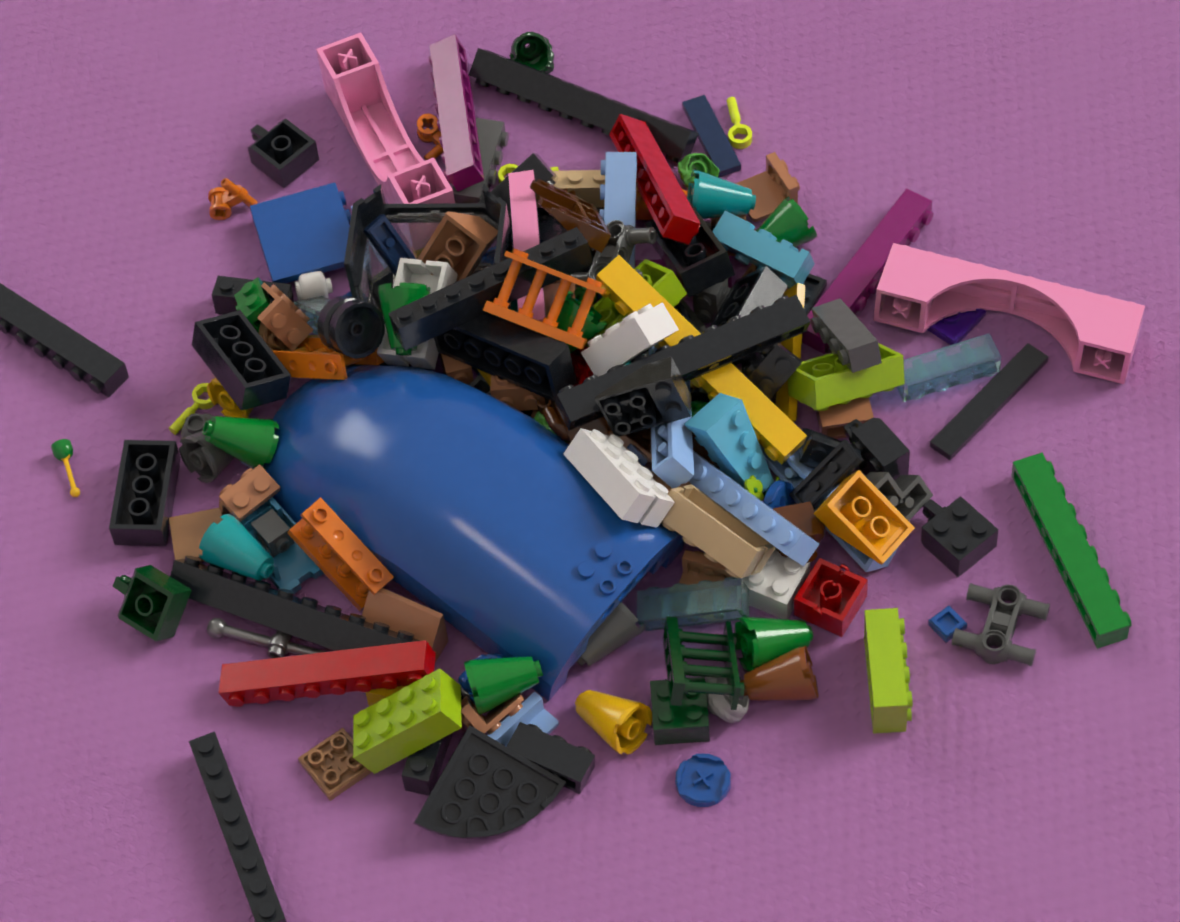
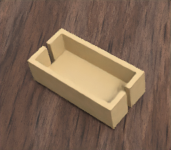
[661,484,776,578]

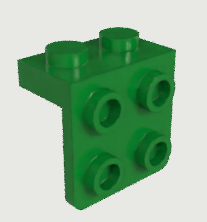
[234,277,271,333]

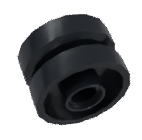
[317,295,385,359]

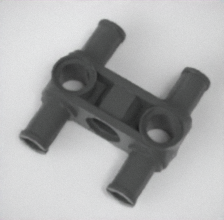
[570,220,657,288]
[951,583,1050,666]

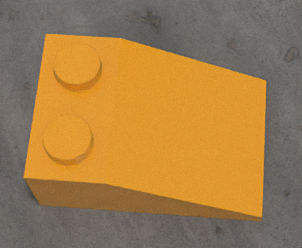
[813,470,915,565]

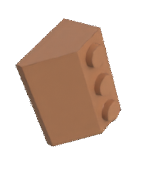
[418,211,498,282]
[362,588,449,663]

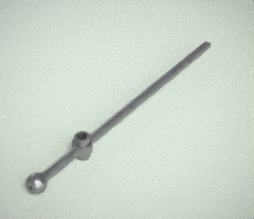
[207,618,470,699]

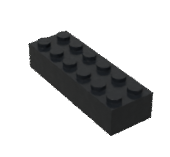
[434,313,577,402]

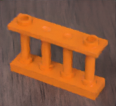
[483,248,607,349]
[272,335,384,380]
[287,497,394,611]

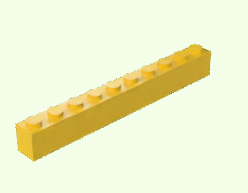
[596,255,807,465]

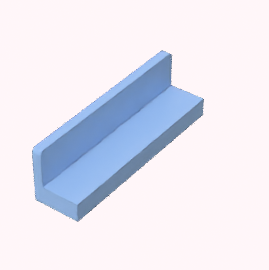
[487,691,559,746]

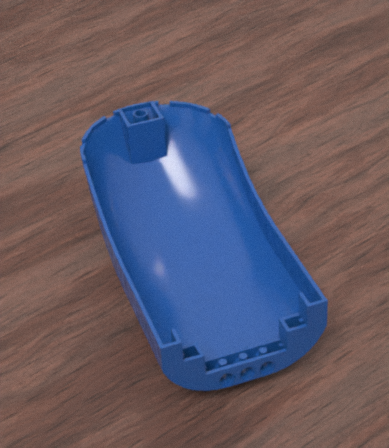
[264,365,685,701]

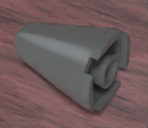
[179,431,235,483]
[576,602,645,667]

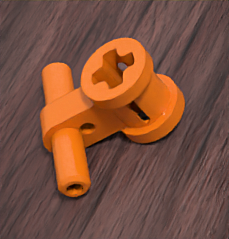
[417,113,444,161]
[208,178,258,220]

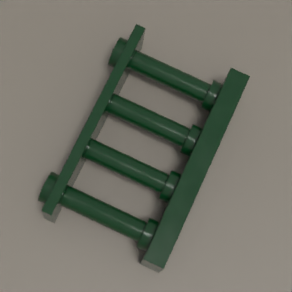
[662,616,744,710]

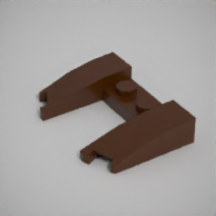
[530,179,611,253]

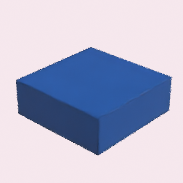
[928,606,967,643]

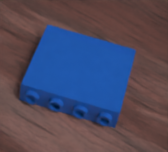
[250,182,351,284]

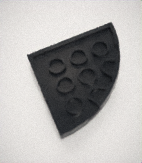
[413,725,566,839]

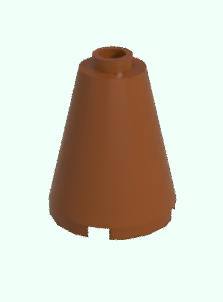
[740,646,819,701]

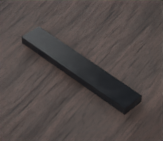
[930,343,1049,461]

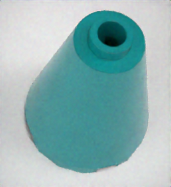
[687,170,756,219]
[199,514,274,581]

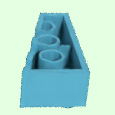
[712,211,815,289]
[684,393,774,493]

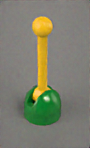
[51,439,80,497]

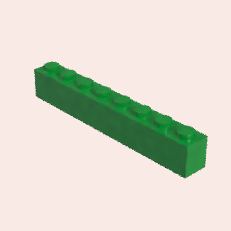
[1011,452,1132,649]

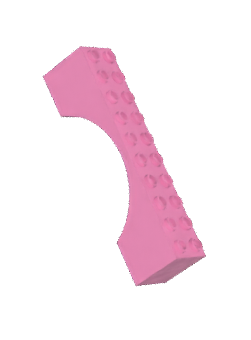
[316,33,455,248]
[873,243,1145,384]

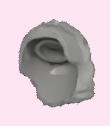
[706,677,749,723]

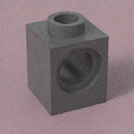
[251,509,294,558]

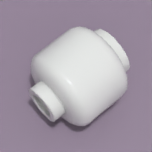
[295,271,333,306]

